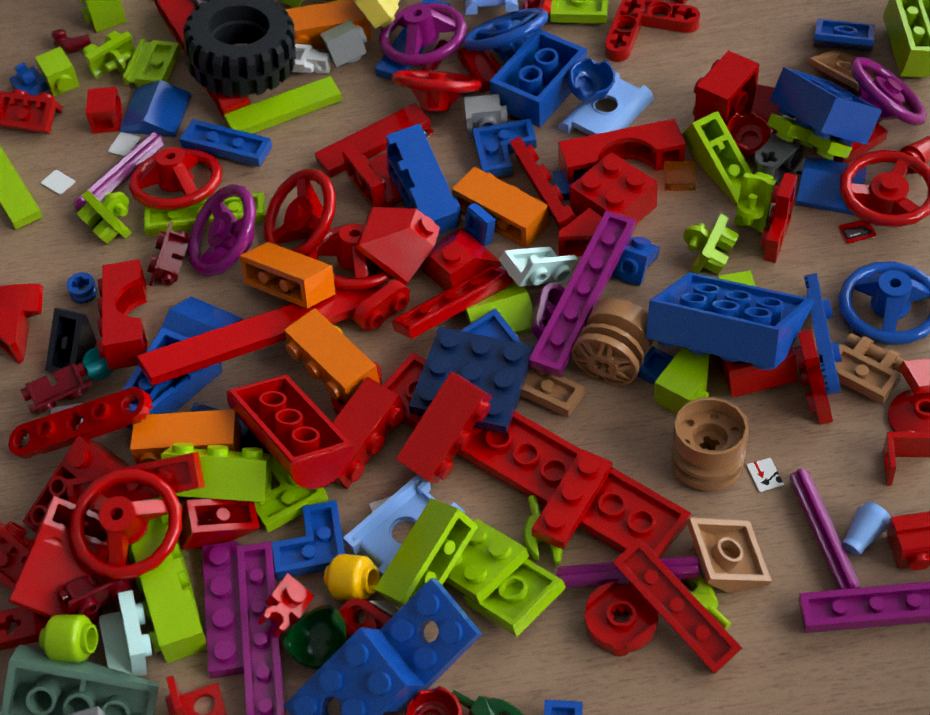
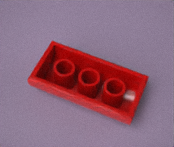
[227,374,354,489]

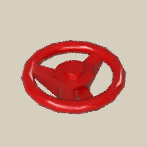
[390,70,482,111]
[129,147,223,211]
[839,150,930,228]
[263,169,336,256]
[307,224,393,290]
[70,468,182,580]

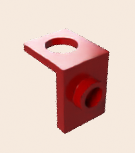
[883,430,930,486]
[165,675,227,715]

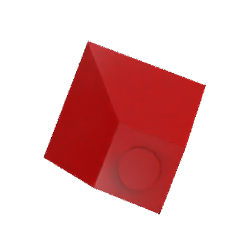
[356,207,440,285]
[419,227,502,291]

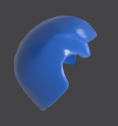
[567,57,615,102]

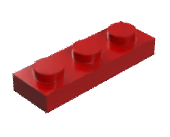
[531,449,612,550]

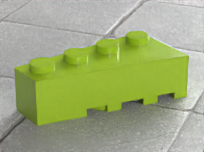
[128,497,207,664]

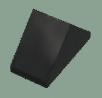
[45,307,97,372]

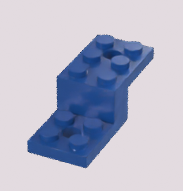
[284,578,483,715]

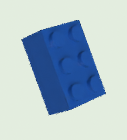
[490,29,587,128]
[769,67,882,146]

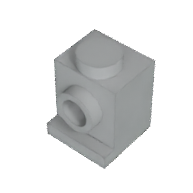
[464,94,508,139]

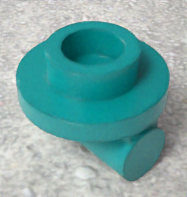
[82,347,113,379]

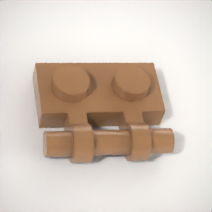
[836,333,905,404]

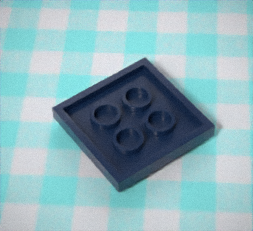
[409,327,534,434]

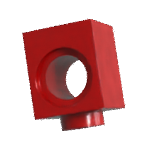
[85,86,123,134]

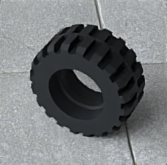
[183,0,296,97]

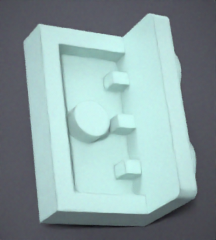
[499,246,578,287]
[99,590,152,677]

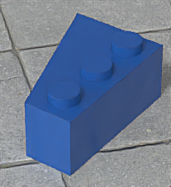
[386,123,461,235]
[122,327,222,430]

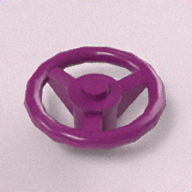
[379,3,467,66]
[850,57,927,126]
[188,184,256,277]

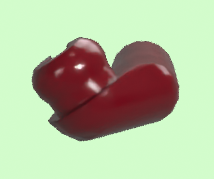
[51,29,91,53]

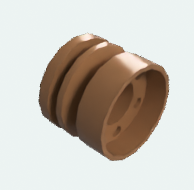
[571,297,654,386]
[671,397,749,491]

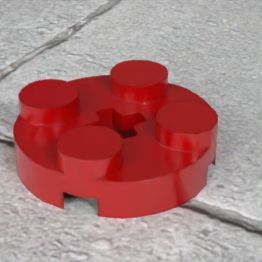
[584,581,658,657]

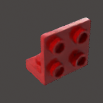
[342,146,402,208]

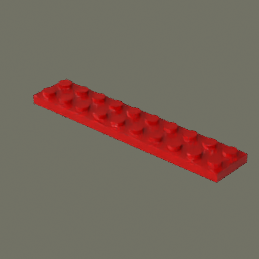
[383,352,691,559]

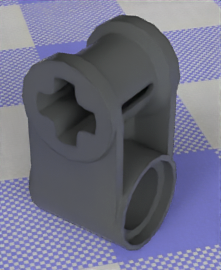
[753,133,804,184]

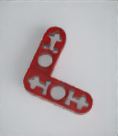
[605,0,700,62]

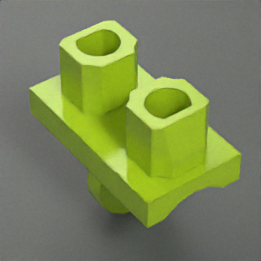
[83,30,135,80]
[734,172,776,233]
[77,189,132,244]
[683,213,739,275]

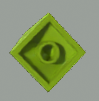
[463,280,534,336]

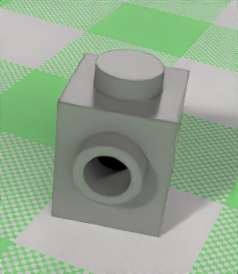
[320,20,368,67]

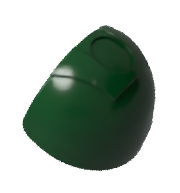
[282,604,347,669]

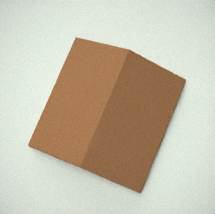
[807,49,877,95]
[686,518,772,594]

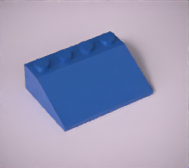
[646,272,814,370]

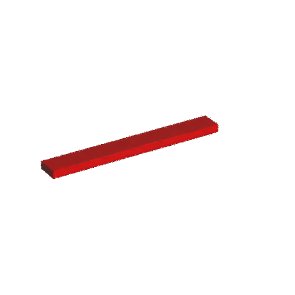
[137,287,380,386]

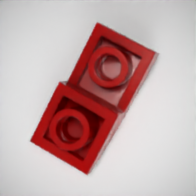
[0,284,44,318]

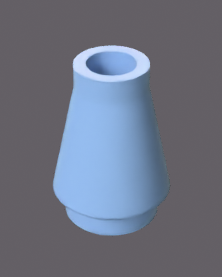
[842,501,890,556]

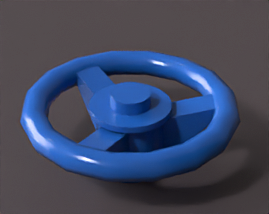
[462,8,548,61]
[838,261,930,345]

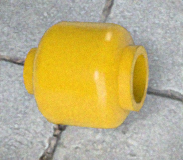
[324,554,380,601]

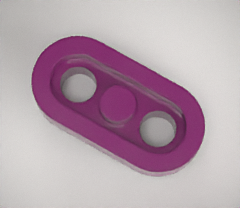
[531,283,565,339]

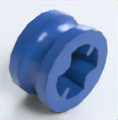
[66,272,98,304]

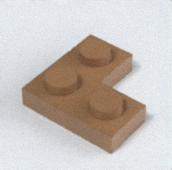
[520,355,585,418]

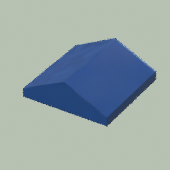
[814,18,875,52]
[120,80,191,137]
[796,156,867,216]
[160,296,243,338]

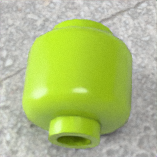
[39,614,98,663]

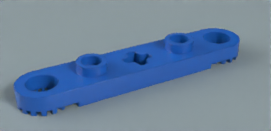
[804,273,842,395]

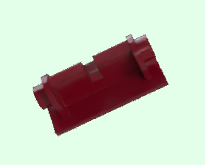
[147,221,189,286]
[20,362,92,414]
[58,563,136,617]

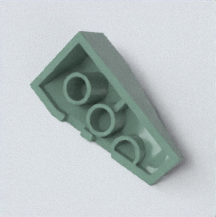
[0,644,159,715]

